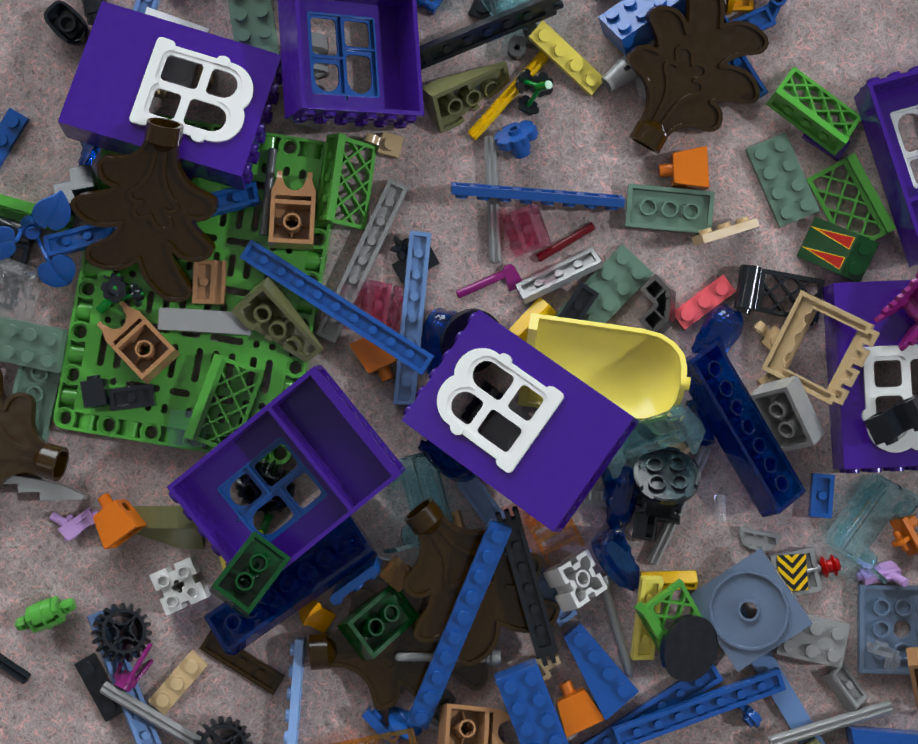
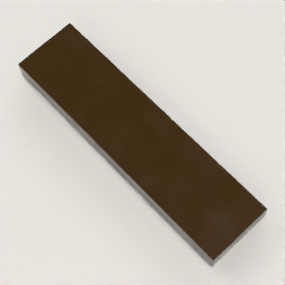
[199,629,285,695]

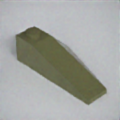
[422,61,510,134]
[231,276,323,363]
[133,505,204,549]

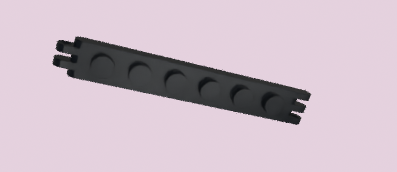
[420,0,564,70]
[495,506,558,666]

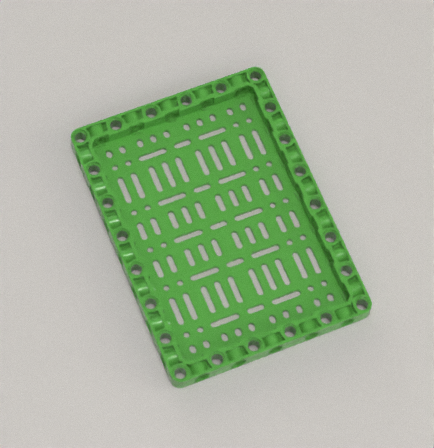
[53,113,343,465]

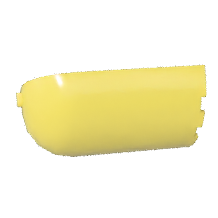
[518,313,691,422]

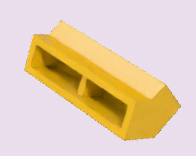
[509,297,557,342]
[640,570,698,590]

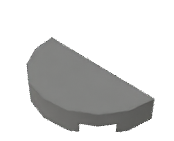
[738,526,782,552]

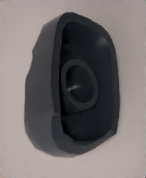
[44,0,90,46]

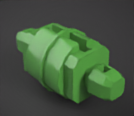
[15,596,76,633]

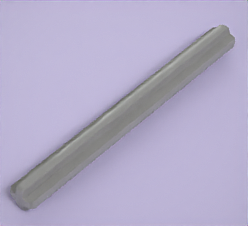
[484,136,501,264]
[647,445,711,565]
[100,681,212,744]
[768,701,893,744]

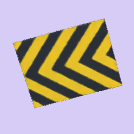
[777,554,808,591]

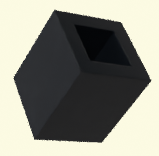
[80,375,110,409]

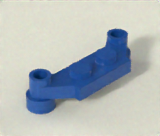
[724,0,787,31]

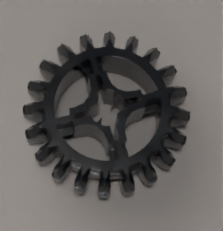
[236,458,296,515]
[91,603,152,664]
[193,716,253,744]

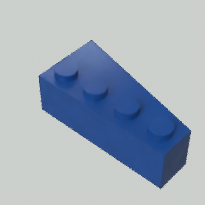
[563,621,639,720]
[845,725,918,744]

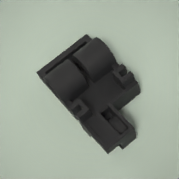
[631,492,683,542]

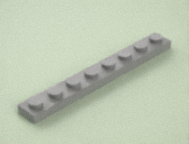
[316,178,409,344]

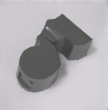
[508,23,537,60]

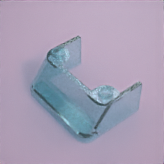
[608,404,706,479]
[383,452,454,554]
[825,474,918,584]

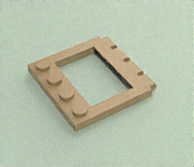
[761,290,880,405]

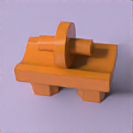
[890,515,918,556]

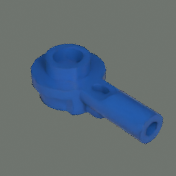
[738,704,762,728]

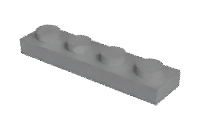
[515,247,603,304]

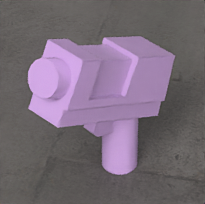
[49,508,98,541]
[856,560,909,587]

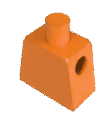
[658,146,709,191]
[349,338,397,383]
[93,493,147,549]
[556,679,605,737]

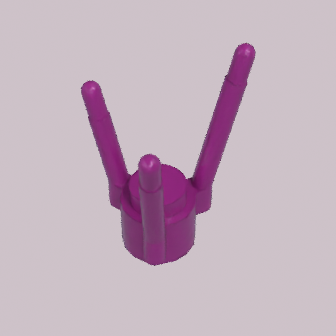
[112,643,153,693]

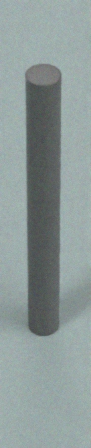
[259,148,277,236]

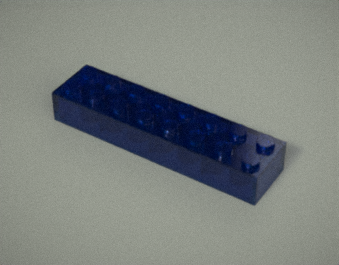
[685,340,806,517]
[204,516,378,656]

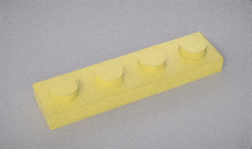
[527,20,603,96]
[630,576,664,660]

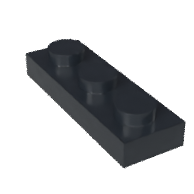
[74,653,123,722]

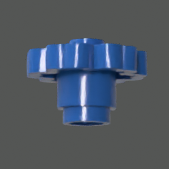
[494,120,539,159]

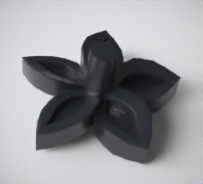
[390,235,409,261]

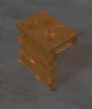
[523,512,586,564]

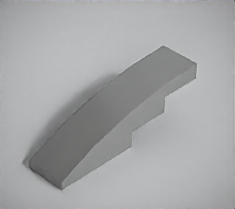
[157,308,251,336]
[3,476,90,501]

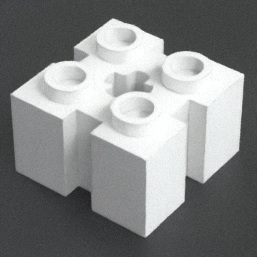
[543,549,608,612]
[149,555,211,616]

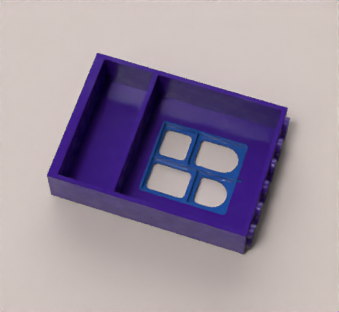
[277,0,424,129]
[166,365,406,571]

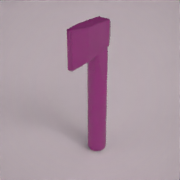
[456,263,522,298]

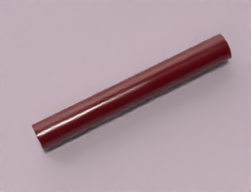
[536,222,595,262]

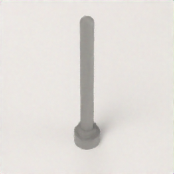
[601,573,634,677]
[394,649,501,667]

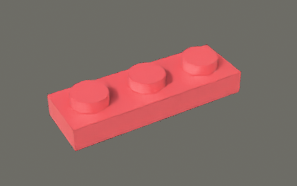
[675,274,736,330]

